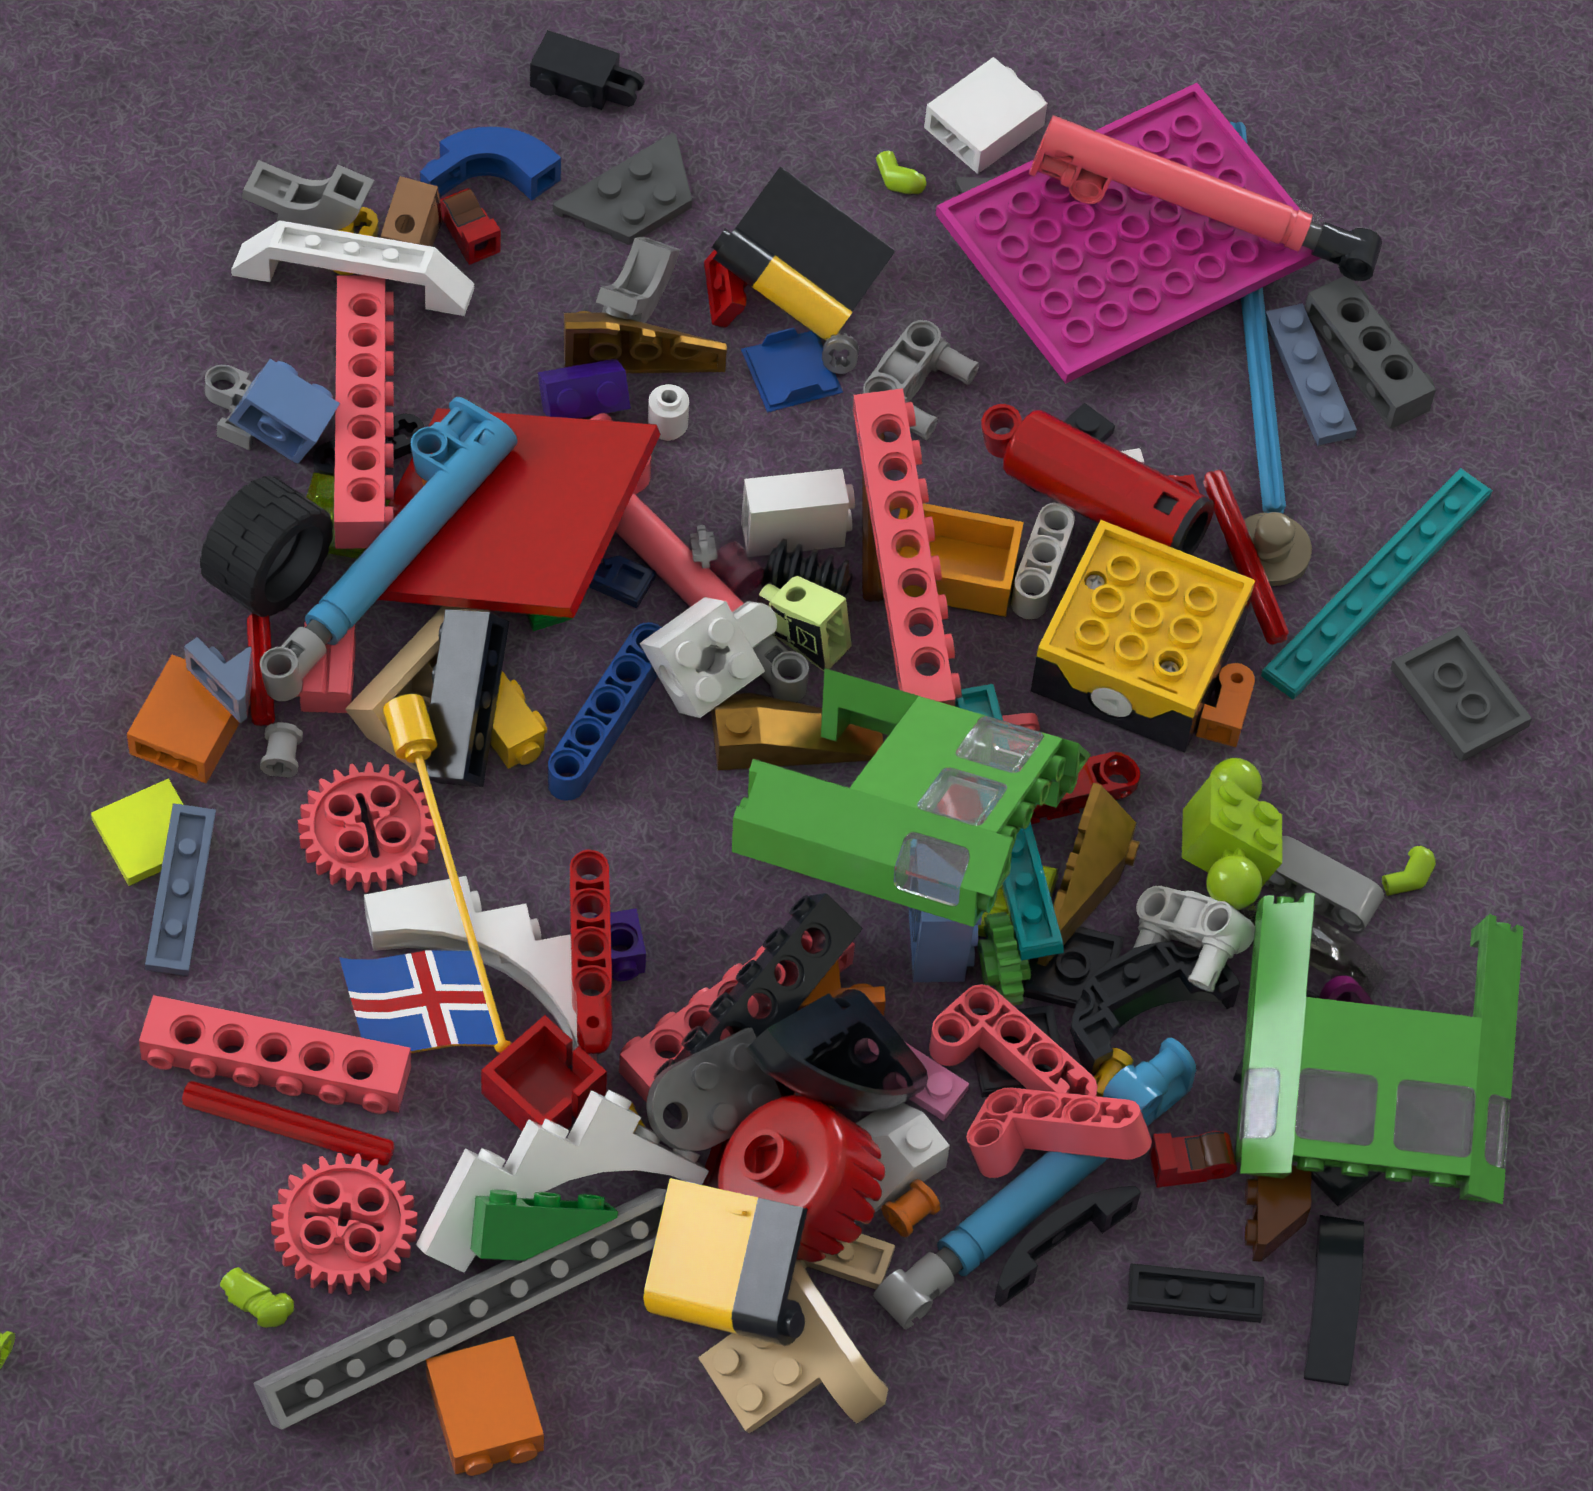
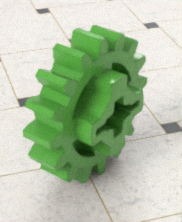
[977,911,1031,1006]

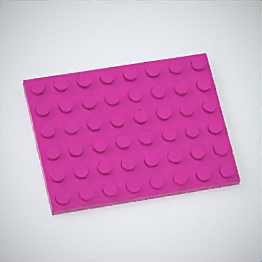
[936,83,1321,384]

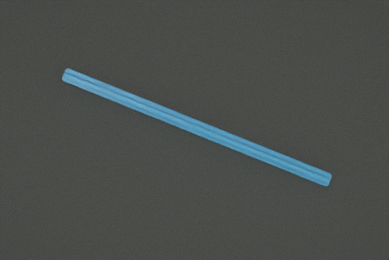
[1230,122,1286,513]

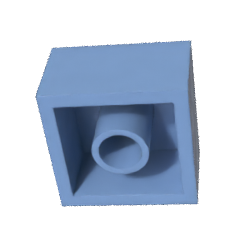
[229,359,340,463]

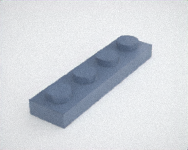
[1265,303,1357,446]
[145,803,216,976]

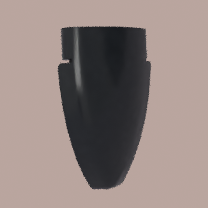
[746,989,928,1111]

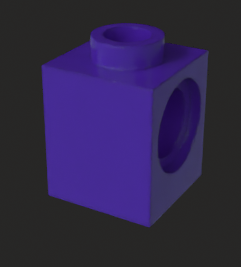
[594,908,646,981]

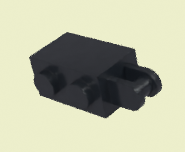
[530,30,645,110]

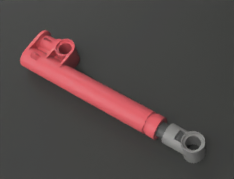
[589,413,809,702]

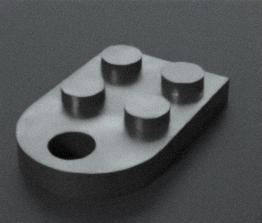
[646,1028,782,1151]

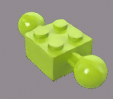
[1182,758,1282,910]

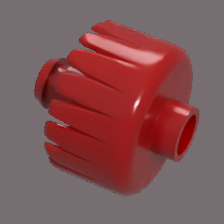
[718,1095,885,1262]

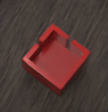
[481,1015,607,1131]

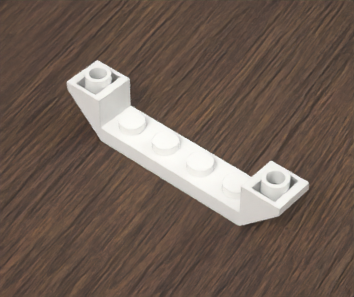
[231,220,474,316]

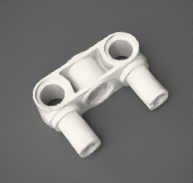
[1134,886,1255,992]

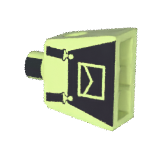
[757,576,852,671]

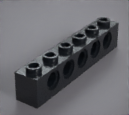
[648,893,863,1122]

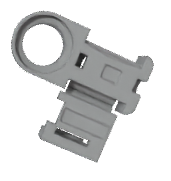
[205,365,253,450]

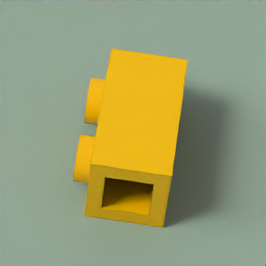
[490,671,547,769]

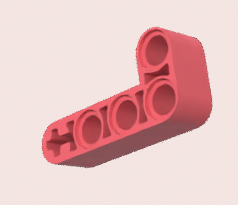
[929,984,1098,1096]
[966,1088,1152,1178]

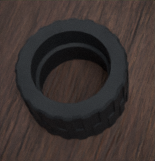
[200,476,333,617]

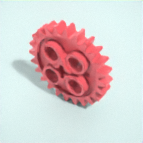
[298,762,436,893]
[271,1153,418,1295]

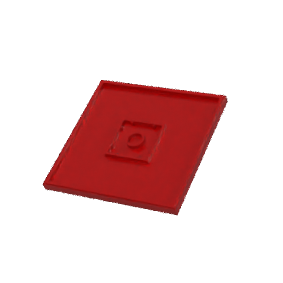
[365,408,661,618]

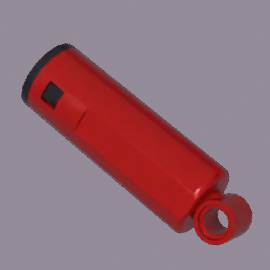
[981,404,1215,555]

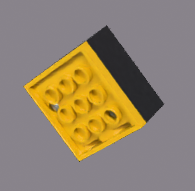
[1030,520,1255,753]

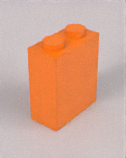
[127,654,250,783]
[426,1336,544,1476]

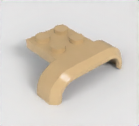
[698,1259,888,1433]

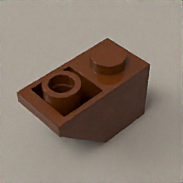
[1245,1165,1311,1262]

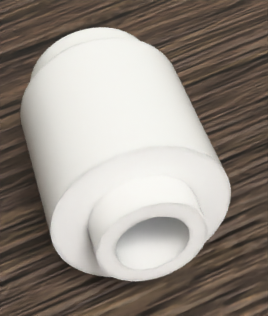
[648,384,689,441]

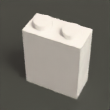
[924,57,1048,174]
[741,469,855,557]

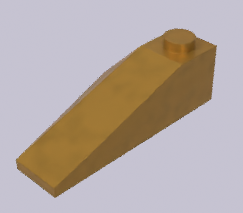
[564,311,727,373]
[1037,783,1140,966]

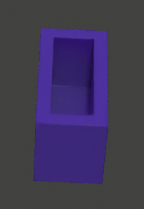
[538,359,631,419]

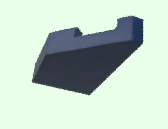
[589,555,656,608]

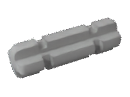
[690,525,717,569]

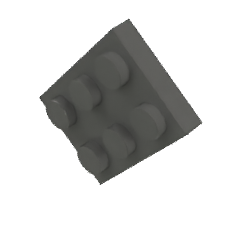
[1390,626,1532,762]

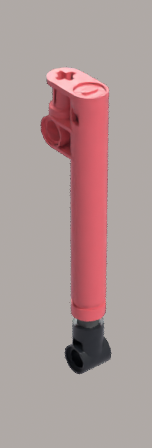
[1029,115,1383,281]

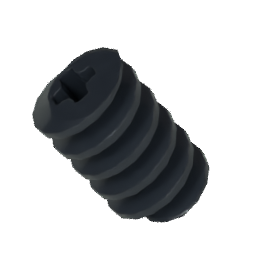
[761,538,853,600]

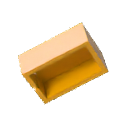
[897,503,1024,617]

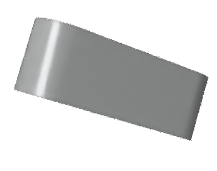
[1264,835,1384,933]

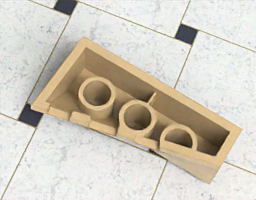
[345,606,489,772]

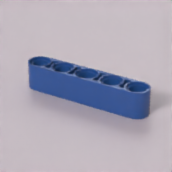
[548,622,662,801]

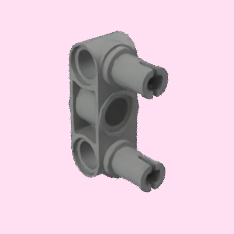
[863,320,979,440]

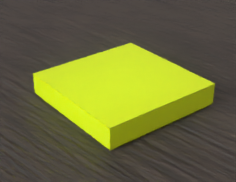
[91,778,184,886]

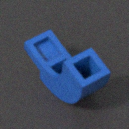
[420,127,561,201]

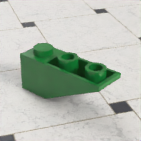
[470,1190,618,1261]

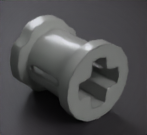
[260,722,303,777]

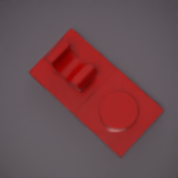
[704,250,748,328]

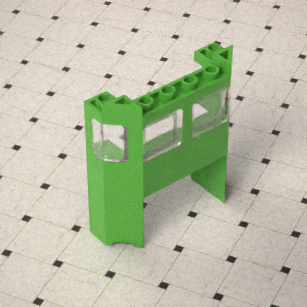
[732,668,1091,927]
[1235,893,1524,1204]

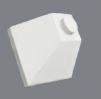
[856,1103,950,1212]

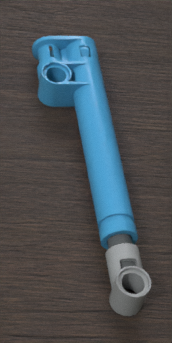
[260,397,518,701]
[873,1038,1196,1329]

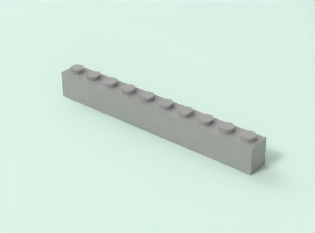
[253,1188,667,1430]

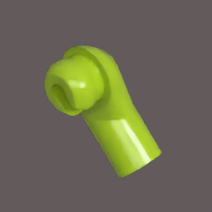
[876,151,927,195]
[1382,846,1436,896]

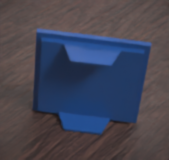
[741,327,843,413]

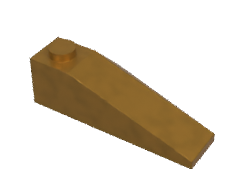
[711,693,883,770]

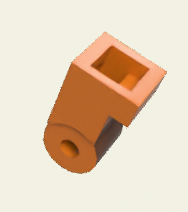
[1196,663,1255,747]

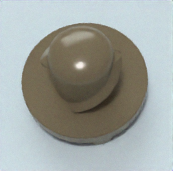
[1229,512,1312,586]

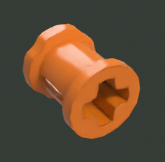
[881,1179,941,1237]

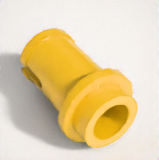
[1094,1048,1134,1097]

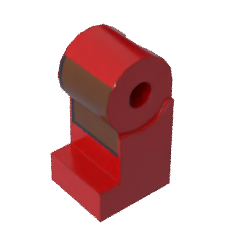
[440,188,501,265]
[1149,1131,1237,1188]

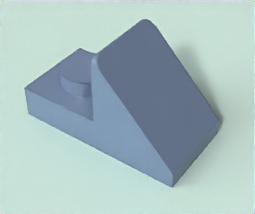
[184,637,253,723]

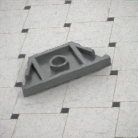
[553,132,692,245]

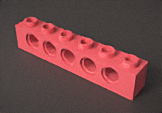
[619,930,855,1103]
[139,995,411,1114]

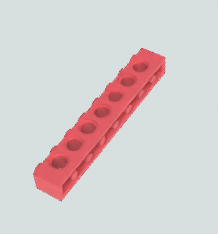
[334,275,394,549]
[853,388,962,706]

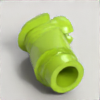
[220,1267,294,1328]

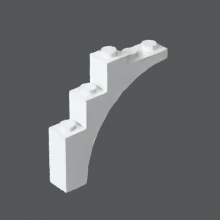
[364,876,599,1062]
[416,1090,709,1273]

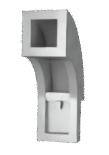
[242,160,374,230]
[596,237,681,323]

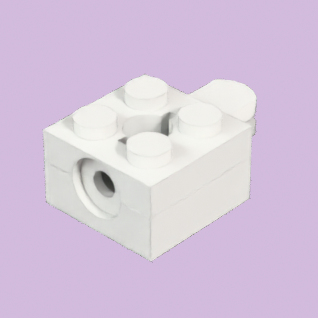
[639,597,777,718]

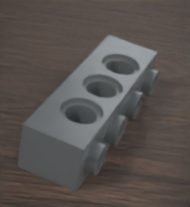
[1305,276,1436,429]

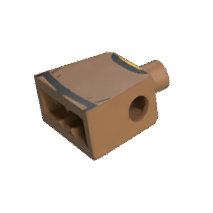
[381,176,443,247]

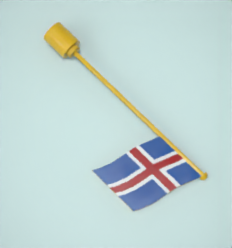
[339,694,511,1053]

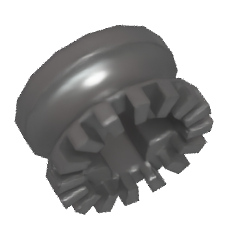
[822,333,859,374]

